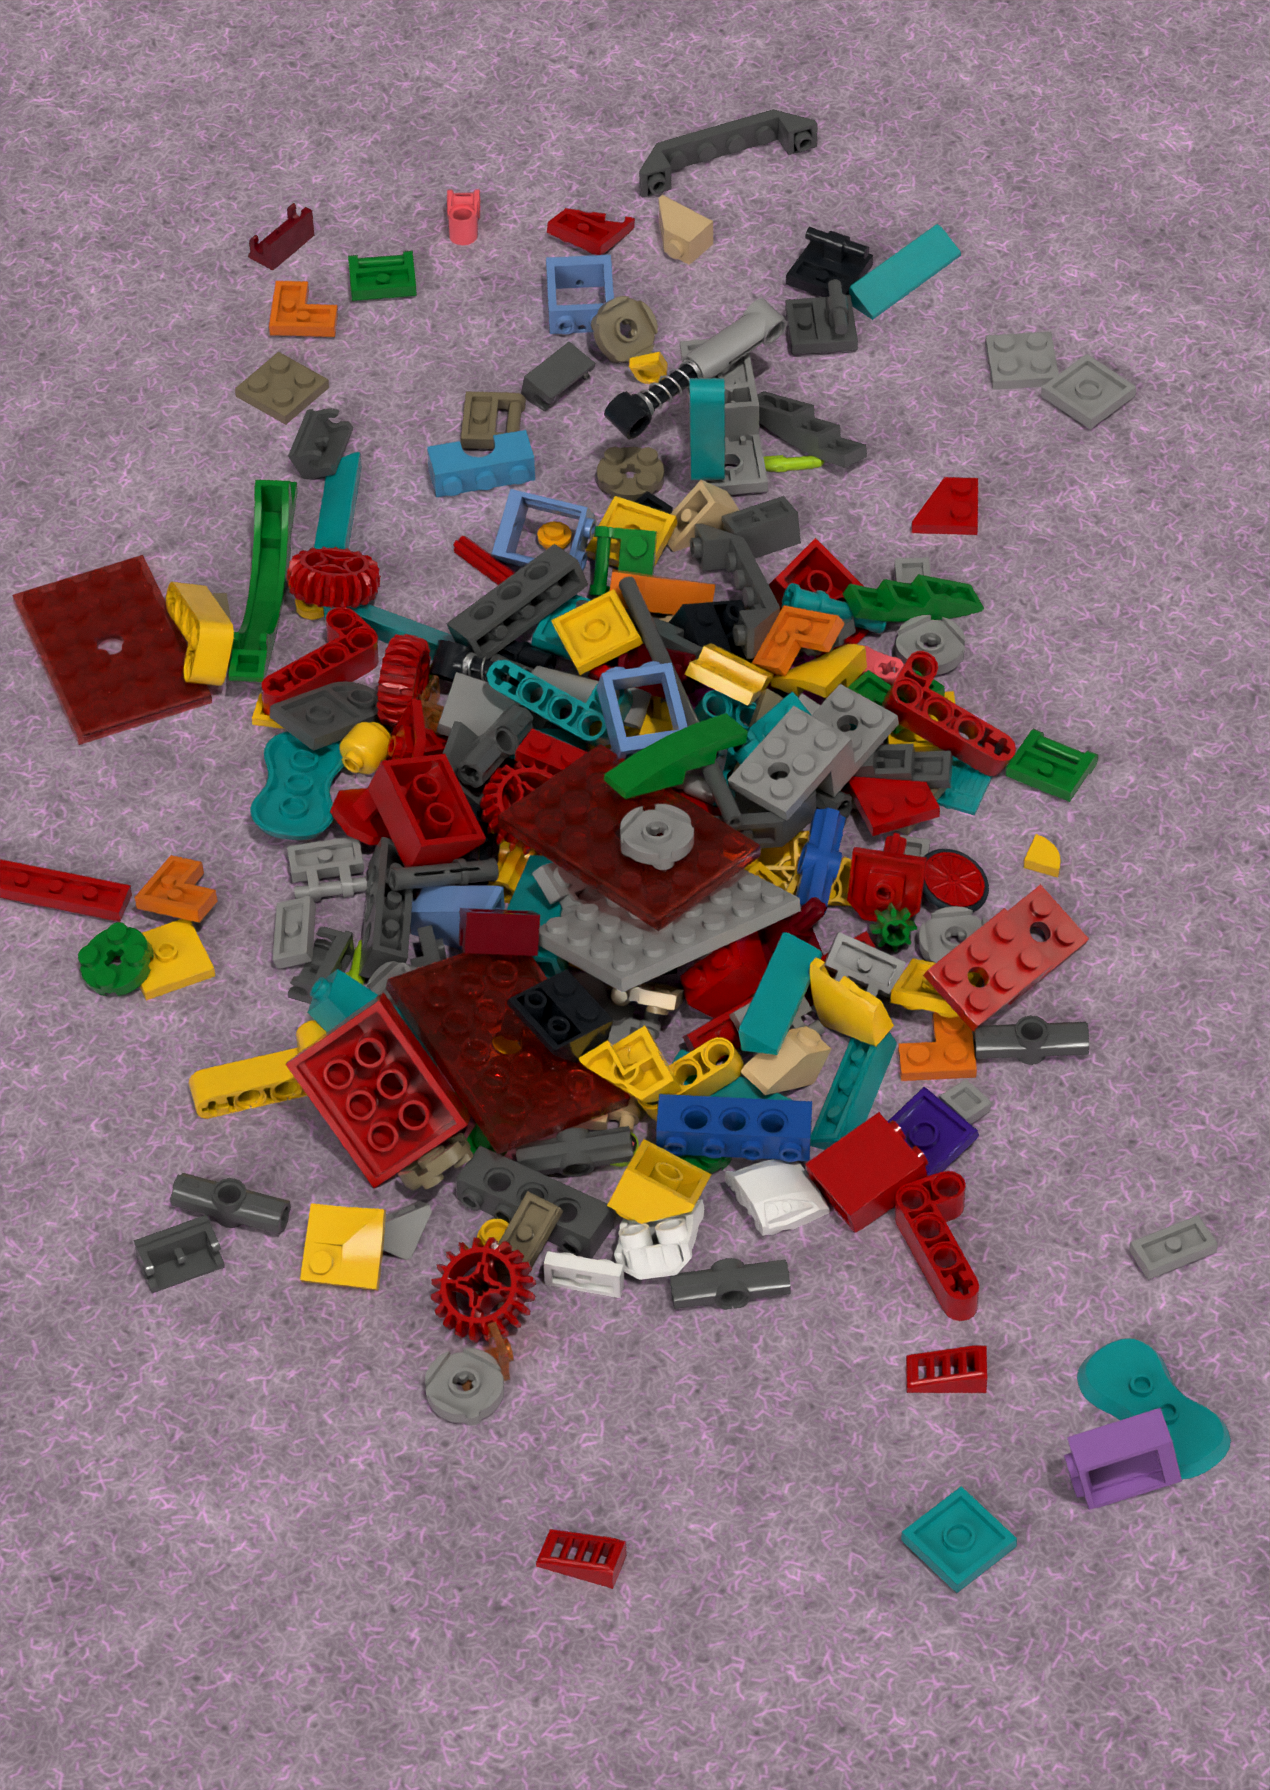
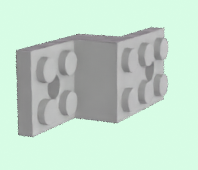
[680,339,768,495]
[728,684,899,821]

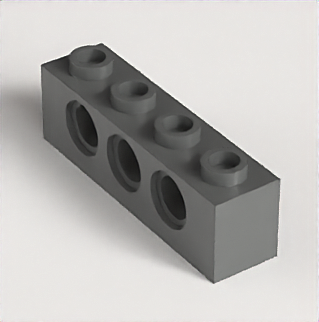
[446,544,588,660]
[359,837,413,978]
[456,1146,614,1259]

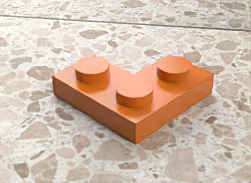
[269,281,338,337]
[752,605,845,676]
[134,855,218,923]
[898,1012,977,1081]

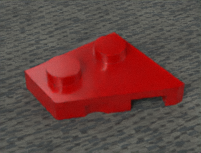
[547,208,635,255]
[912,477,978,535]
[847,776,940,837]

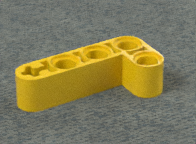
[166,581,234,686]
[188,1020,327,1119]

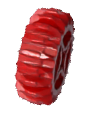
[287,546,381,609]
[376,634,431,728]
[480,760,578,856]
[431,1237,536,1343]

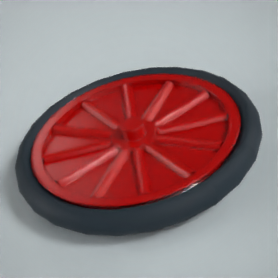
[923,849,989,912]

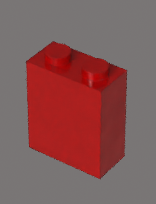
[805,1112,929,1233]

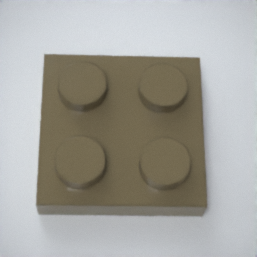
[235,352,329,425]

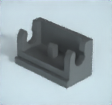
[521,342,596,411]
[288,408,353,479]
[722,496,801,558]
[288,927,354,1004]
[134,1214,225,1293]

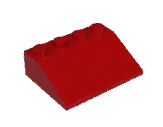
[285,992,471,1188]

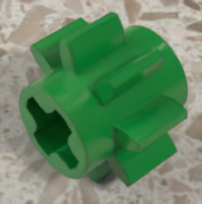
[869,903,917,952]

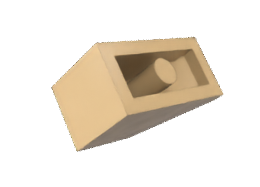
[658,195,713,265]
[667,480,739,552]
[741,1026,831,1095]

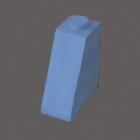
[410,886,505,959]

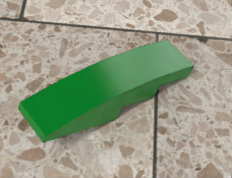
[842,574,984,622]
[604,713,748,799]

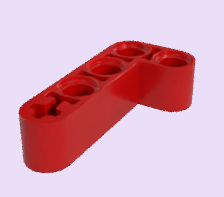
[261,607,379,715]
[882,651,1016,776]
[895,1171,979,1321]

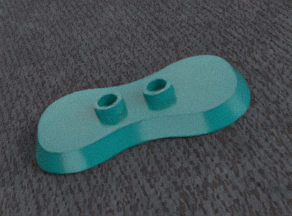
[250,731,344,840]
[1077,1338,1231,1480]

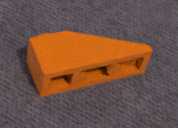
[609,569,716,615]

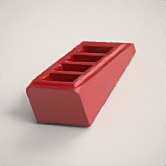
[906,1345,987,1393]
[536,1529,627,1589]

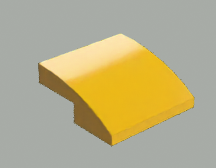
[684,643,774,706]

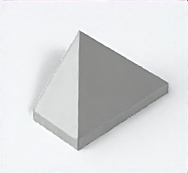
[383,1201,432,1260]

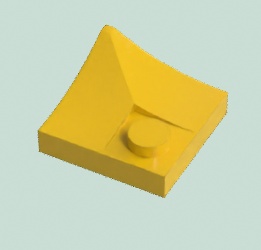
[300,1203,386,1291]

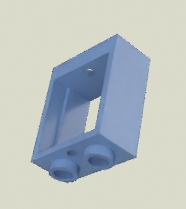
[546,255,614,335]
[492,489,597,571]
[597,661,688,766]

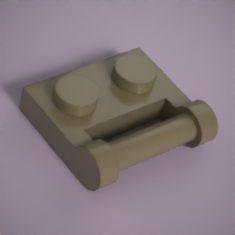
[461,391,526,449]

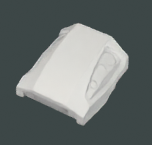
[725,1159,830,1236]
[614,1199,704,1280]

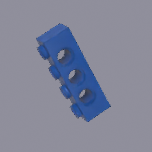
[656,1094,812,1162]

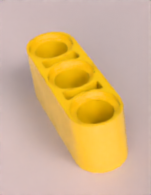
[638,1038,744,1121]

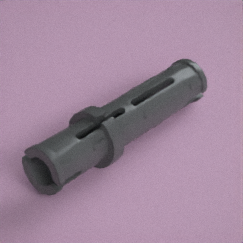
[388,858,499,891]

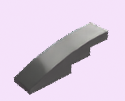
[757,391,867,468]
[853,744,953,788]

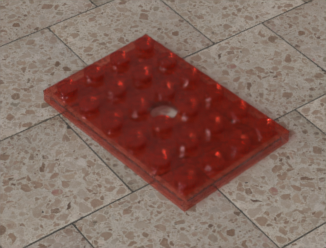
[12,555,212,745]
[498,744,761,931]
[386,953,630,1154]

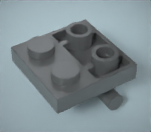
[785,279,858,355]

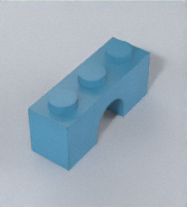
[427,430,535,497]

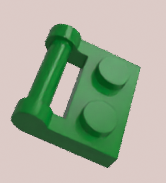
[348,250,417,301]
[589,526,657,597]
[1006,728,1098,802]

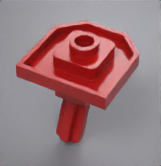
[387,698,449,760]
[330,786,391,845]
[847,833,927,922]

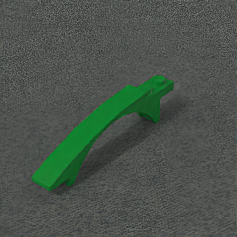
[228,480,298,682]

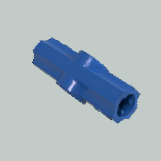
[796,807,846,918]

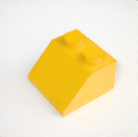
[607,1139,712,1224]

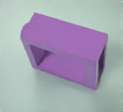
[1064,1408,1182,1510]

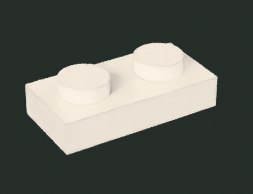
[544,1251,624,1298]

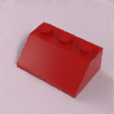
[368,754,486,867]

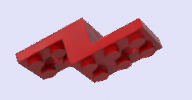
[923,884,1089,1031]

